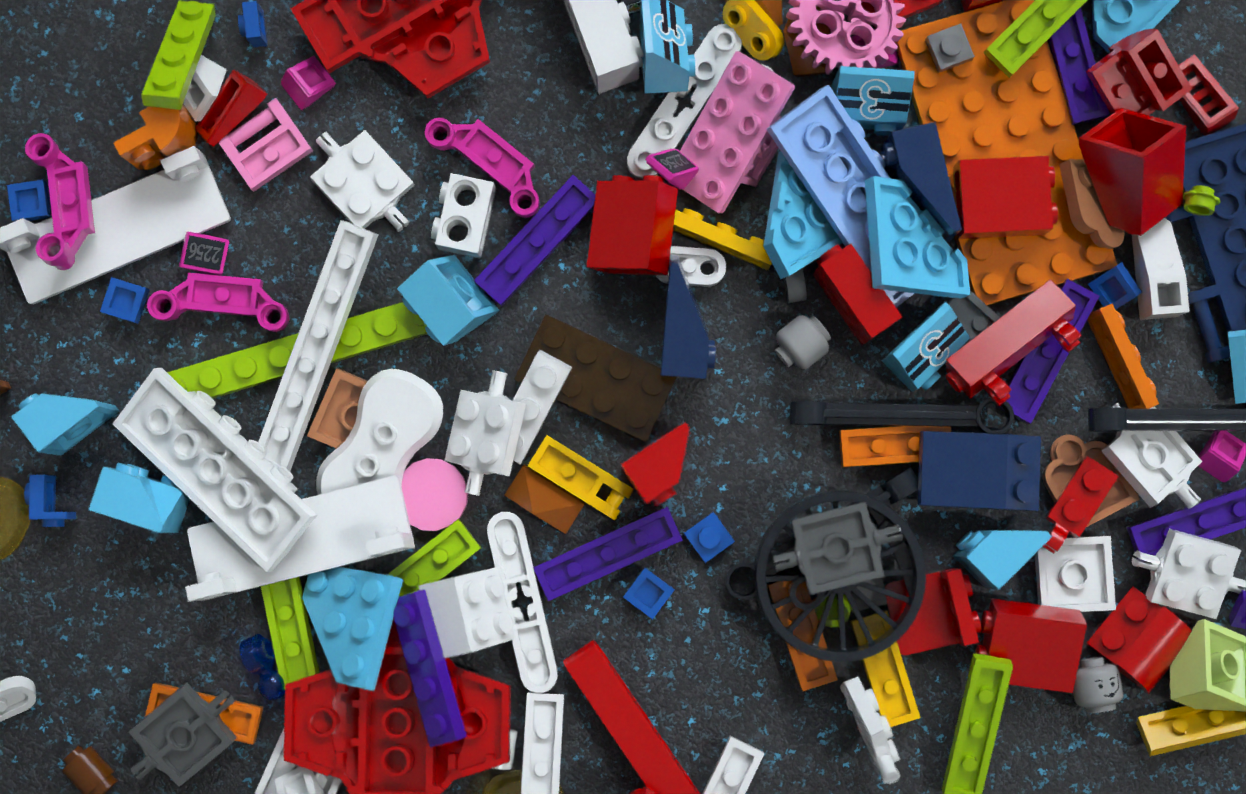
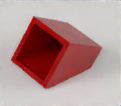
[1079,108,1186,236]

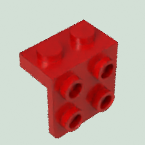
[884,568,982,655]

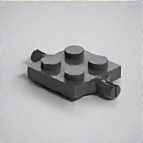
[773,502,903,595]
[129,682,237,787]

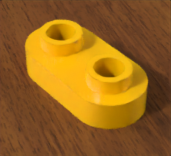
[723,0,784,61]

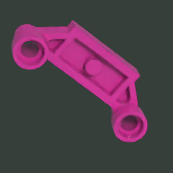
[425,118,540,218]
[25,133,95,270]
[147,273,289,332]

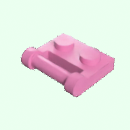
[219,98,313,192]

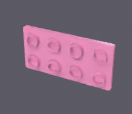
[680,51,795,213]

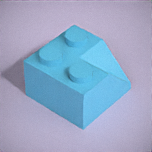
[89,462,190,533]

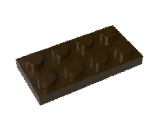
[514,314,677,442]

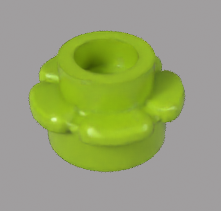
[1183,185,1220,216]

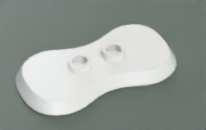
[316,369,443,495]

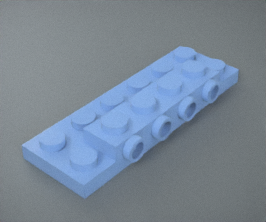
[766,85,914,307]

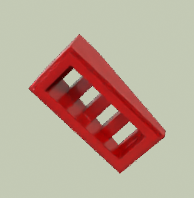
[1179,54,1239,136]
[195,70,268,146]

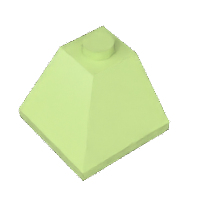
[1169,619,1246,711]

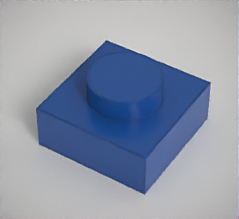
[238,1,268,48]
[7,179,52,222]
[1088,262,1142,310]
[100,277,150,324]
[684,512,735,563]
[623,568,674,619]

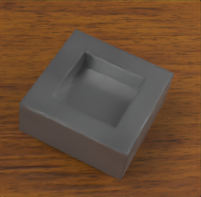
[925,23,975,73]

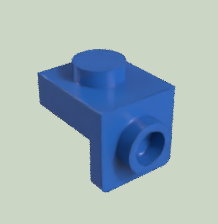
[24,475,76,527]

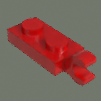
[1042,456,1119,554]

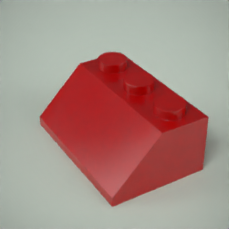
[621,422,690,506]

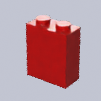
[953,156,1058,239]
[587,175,678,276]
[812,244,902,346]
[975,598,1087,693]

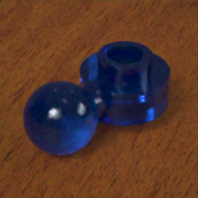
[239,634,285,700]

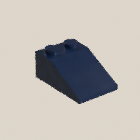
[878,122,962,242]
[661,254,716,379]
[917,431,1041,511]

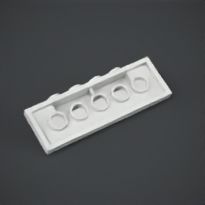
[113,368,317,572]

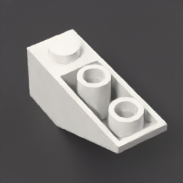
[1132,218,1190,320]

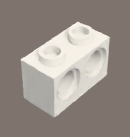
[431,173,496,259]

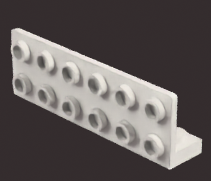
[0,146,231,304]
[185,476,415,601]

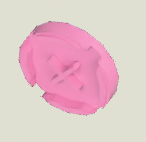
[401,458,468,531]

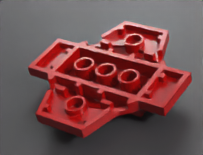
[290,0,490,98]
[284,617,511,794]

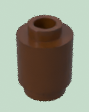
[62,745,118,794]

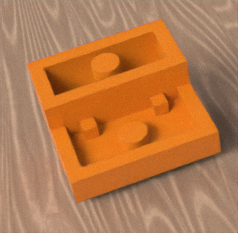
[113,105,197,170]

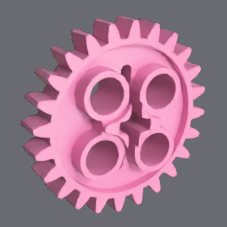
[786,0,906,75]

